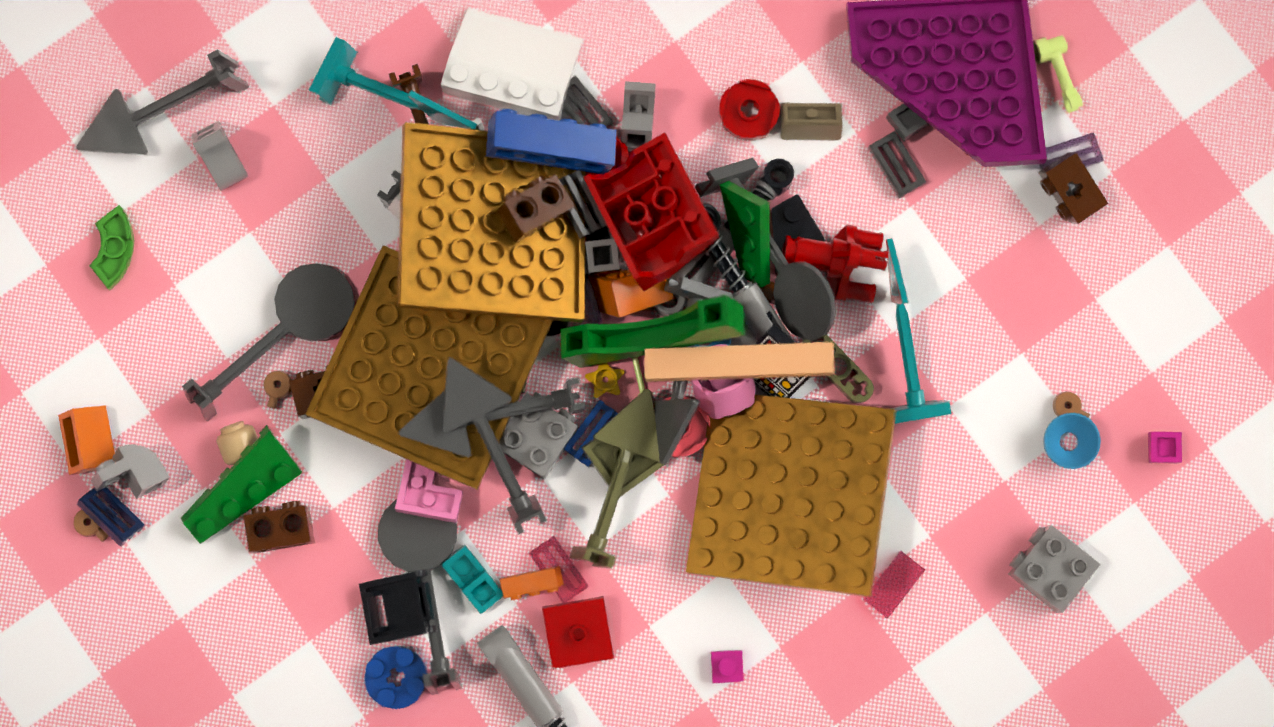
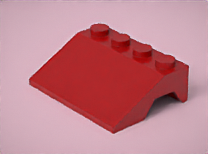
[583,133,720,291]

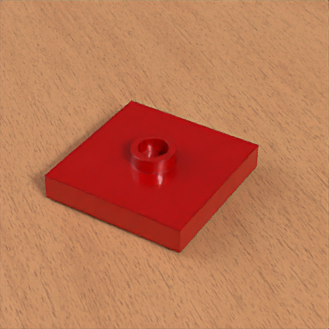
[542,596,614,669]

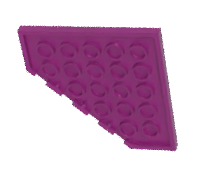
[846,0,1047,167]

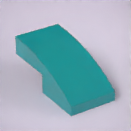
[441,544,503,614]

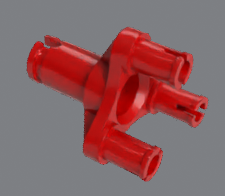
[782,224,888,304]

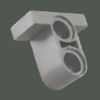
[192,120,248,191]

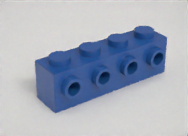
[486,109,617,174]

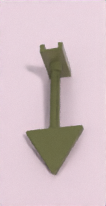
[569,389,660,569]

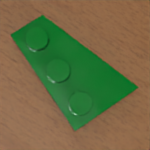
[719,181,770,287]

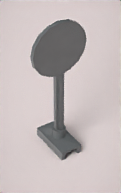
[695,157,836,341]
[182,263,354,422]
[378,499,463,695]

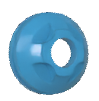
[1043,413,1101,469]

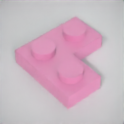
[395,459,463,523]

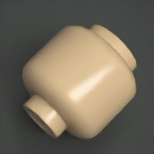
[216,421,258,465]

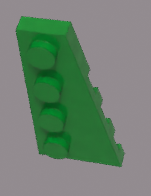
[181,425,302,544]

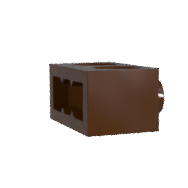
[496,174,575,243]
[243,501,315,554]

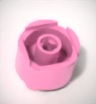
[691,344,756,419]

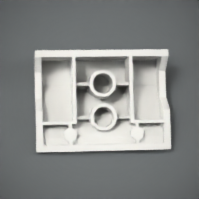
[441,8,583,121]

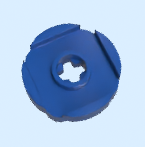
[364,646,428,709]

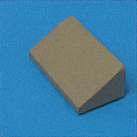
[781,103,843,141]

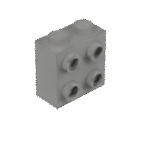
[499,392,579,480]
[1008,525,1101,613]

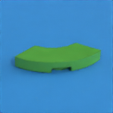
[89,205,134,290]

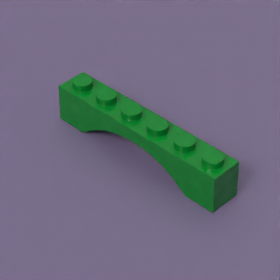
[561,295,745,368]

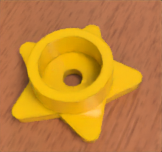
[585,363,624,398]

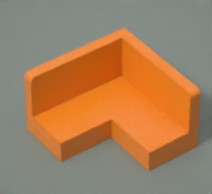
[586,269,673,318]

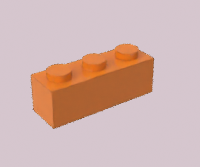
[500,566,564,600]

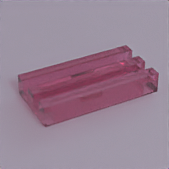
[529,535,589,603]

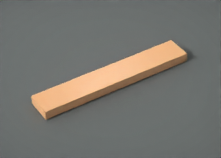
[645,342,834,382]

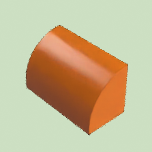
[58,405,115,475]

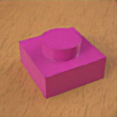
[1148,431,1182,464]
[711,650,744,683]

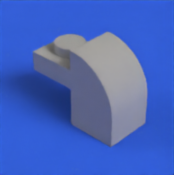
[621,81,656,152]
[585,238,620,274]
[91,444,170,499]

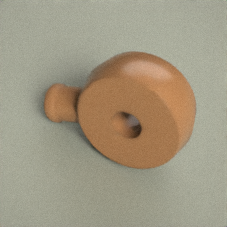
[263,370,292,409]
[1053,391,1090,418]
[73,510,109,542]

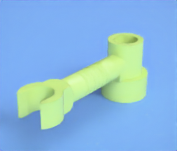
[1033,35,1083,113]

